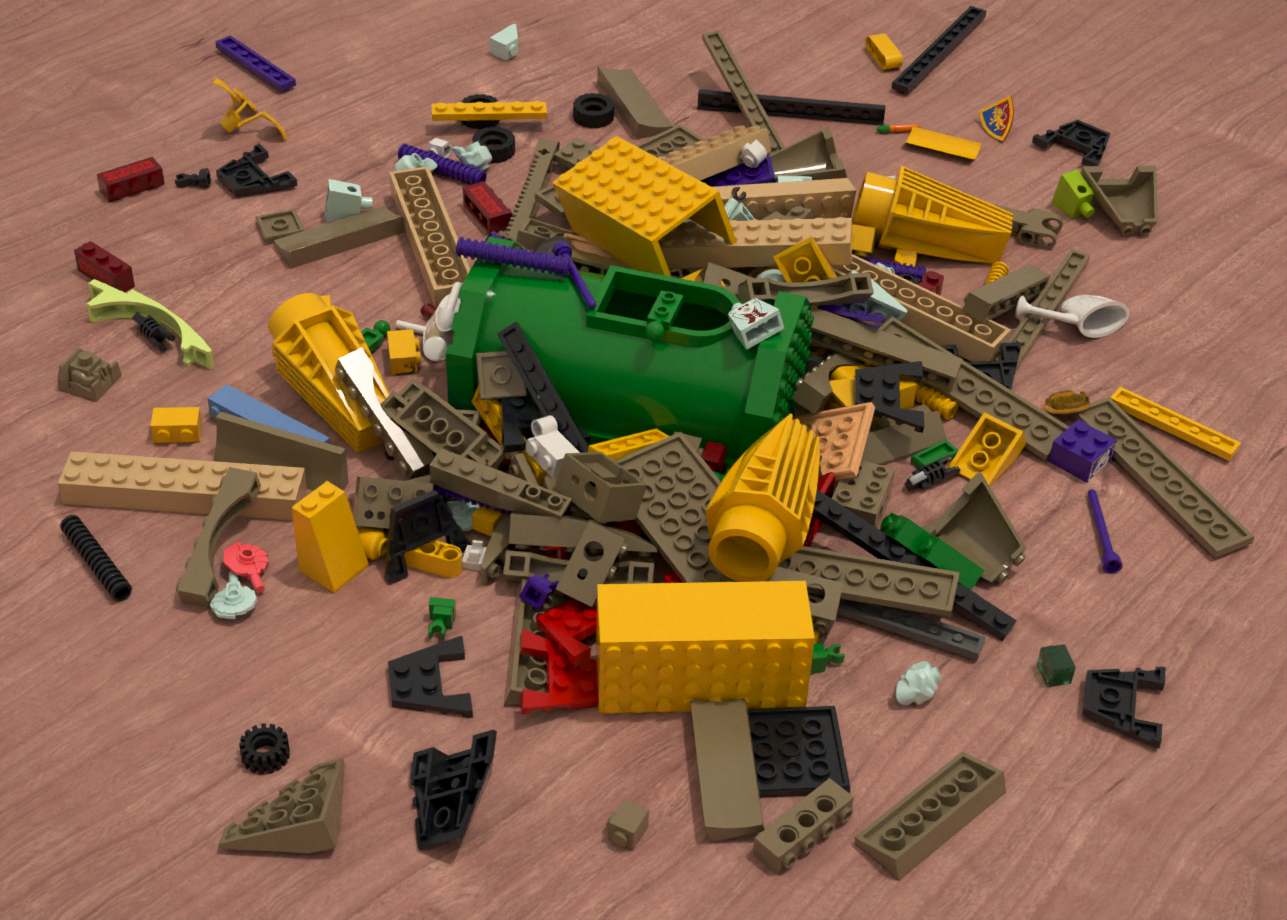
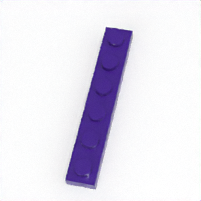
[215,35,296,92]

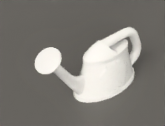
[422,282,462,362]
[1015,295,1130,338]

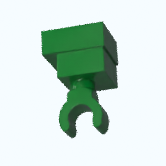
[428,597,456,640]
[810,643,845,675]

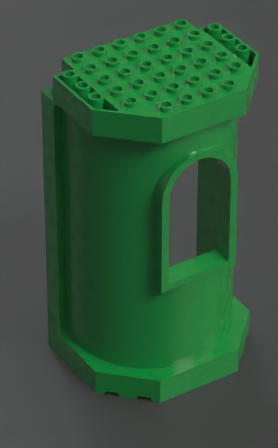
[446,237,814,471]

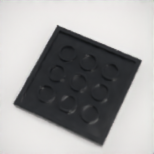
[748,706,851,798]

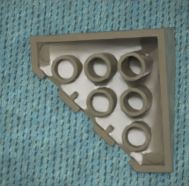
[219,758,345,853]

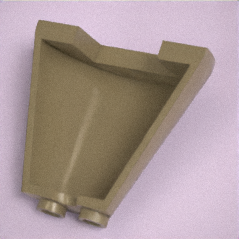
[769,127,847,180]
[1081,166,1158,235]
[923,472,1026,584]

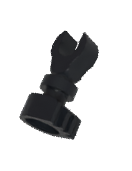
[174,168,212,188]

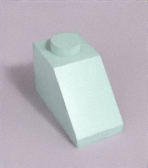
[490,24,518,61]

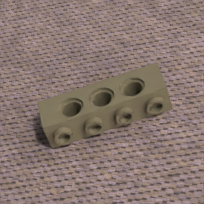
[753,778,854,875]

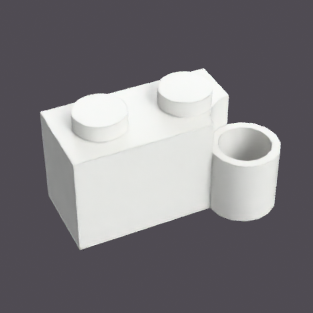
[525,415,580,478]

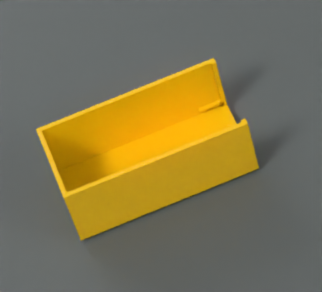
[552,136,737,277]
[596,581,815,714]

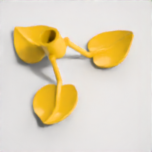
[213,78,286,141]

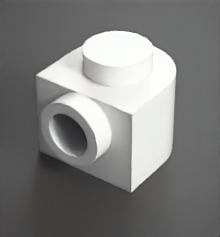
[428,138,453,158]
[739,139,767,168]

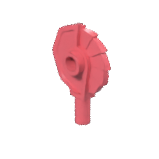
[223,542,269,593]

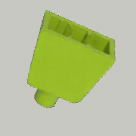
[1052,169,1095,218]

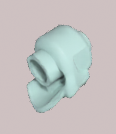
[452,141,492,170]
[395,153,437,172]
[896,661,942,705]

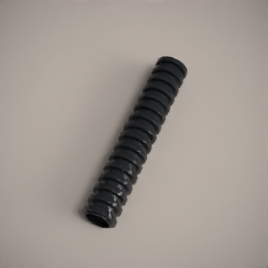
[60,515,132,601]

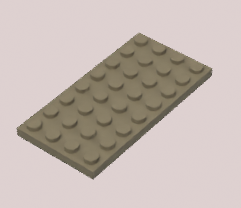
[615,432,787,583]

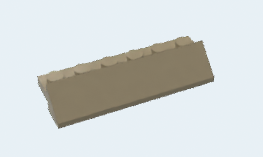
[380,378,505,469]
[834,404,948,482]

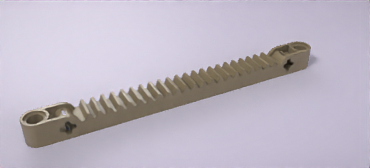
[505,139,560,241]

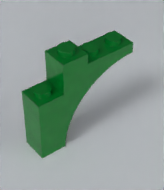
[880,513,985,590]

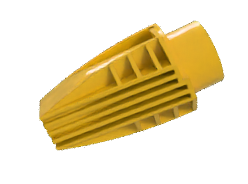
[852,166,1013,264]
[268,293,398,453]
[705,414,820,582]

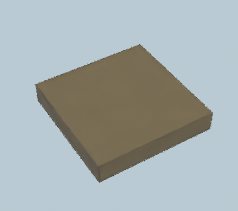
[255,209,305,245]
[476,351,527,400]

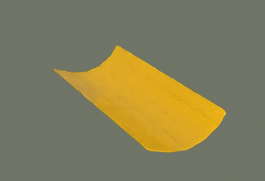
[905,127,981,160]

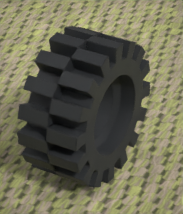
[239,723,290,775]

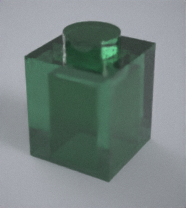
[1037,644,1076,687]

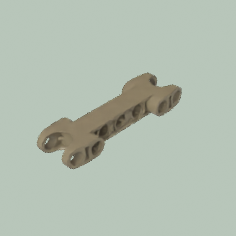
[959,190,1063,249]

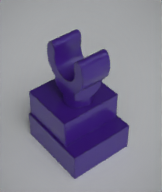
[519,574,559,611]

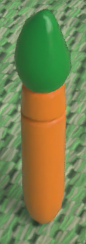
[876,124,921,133]

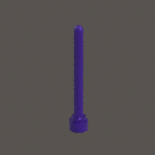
[552,241,596,309]
[1087,489,1122,573]

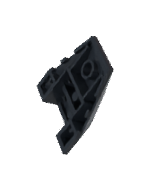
[410,730,497,850]

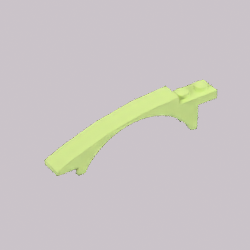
[86,279,214,369]

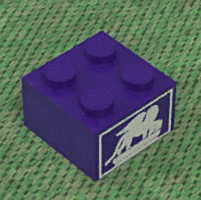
[1049,420,1117,483]

